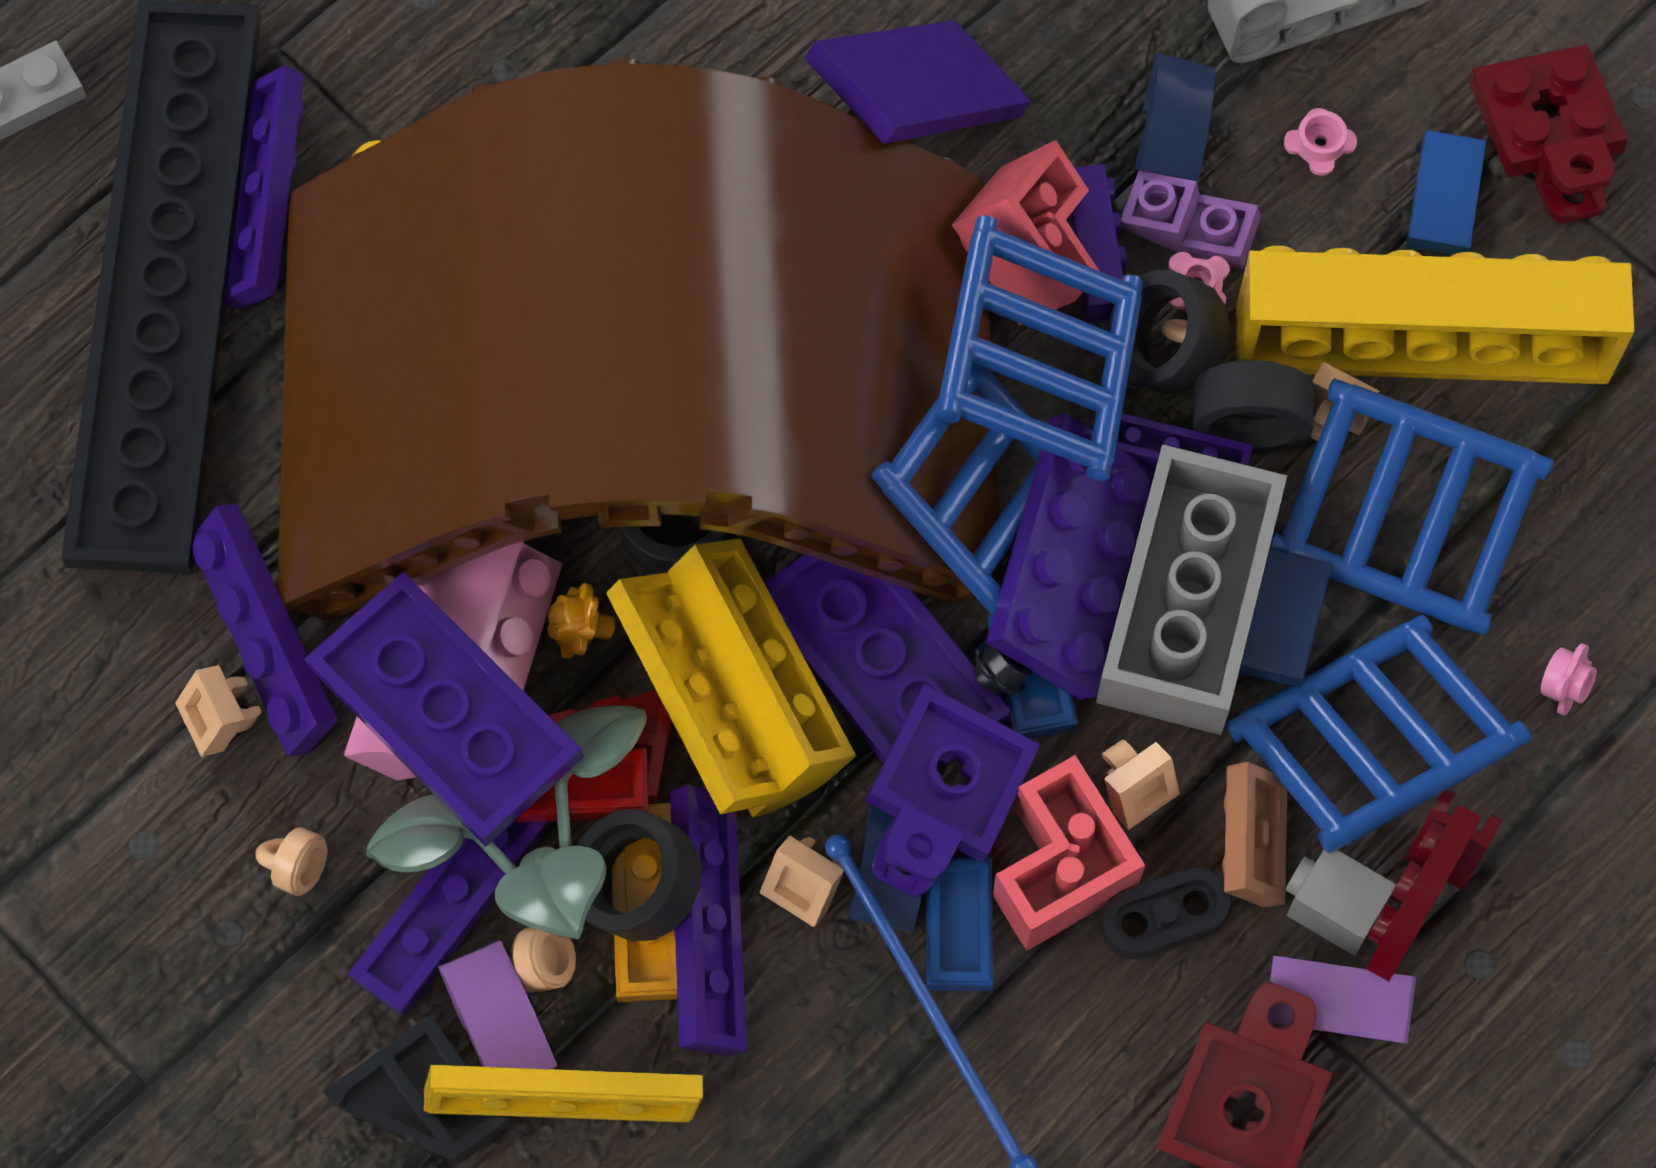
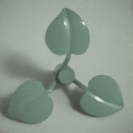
[366,706,647,939]

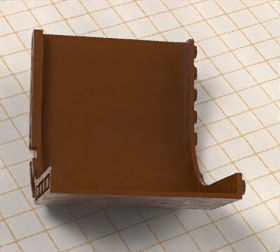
[277,57,1002,620]

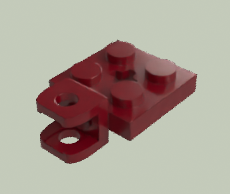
[1470,44,1628,223]
[1366,789,1503,982]
[1156,982,1333,1168]

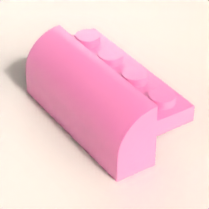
[344,541,563,780]

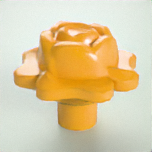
[547,583,615,659]

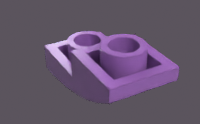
[1120,170,1261,270]
[438,940,557,1069]
[1267,956,1416,1043]

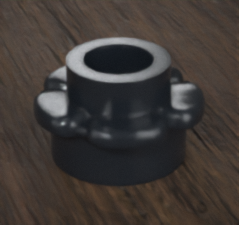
[974,644,1033,696]

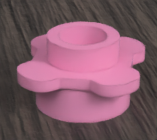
[1284,108,1357,176]
[1168,252,1230,312]
[1541,643,1597,716]

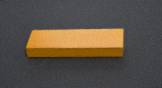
[612,803,677,1002]

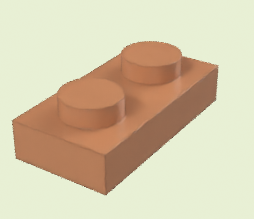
[1222,762,1287,908]

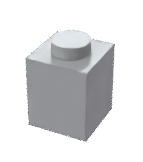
[1285,849,1397,956]

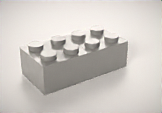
[1096,444,1287,735]

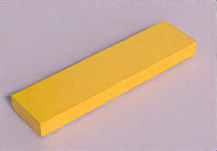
[424,1065,703,1123]

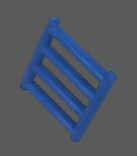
[937,215,1143,481]
[871,363,1041,616]
[1268,378,1554,636]
[1225,614,1531,854]

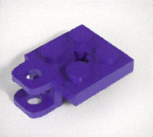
[865,684,1040,898]

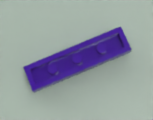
[224,65,305,310]
[193,504,338,757]
[670,785,747,1056]
[348,819,554,1018]

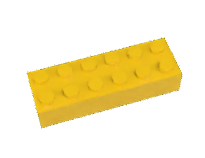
[1236,246,1634,384]

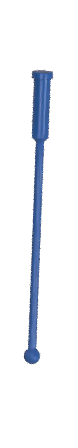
[825,834,1039,1168]

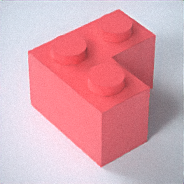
[952,140,1099,326]
[993,755,1145,951]

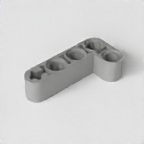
[1207,0,1429,63]

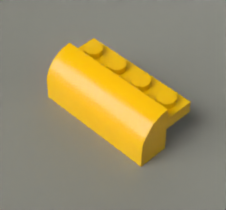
[606,539,856,818]

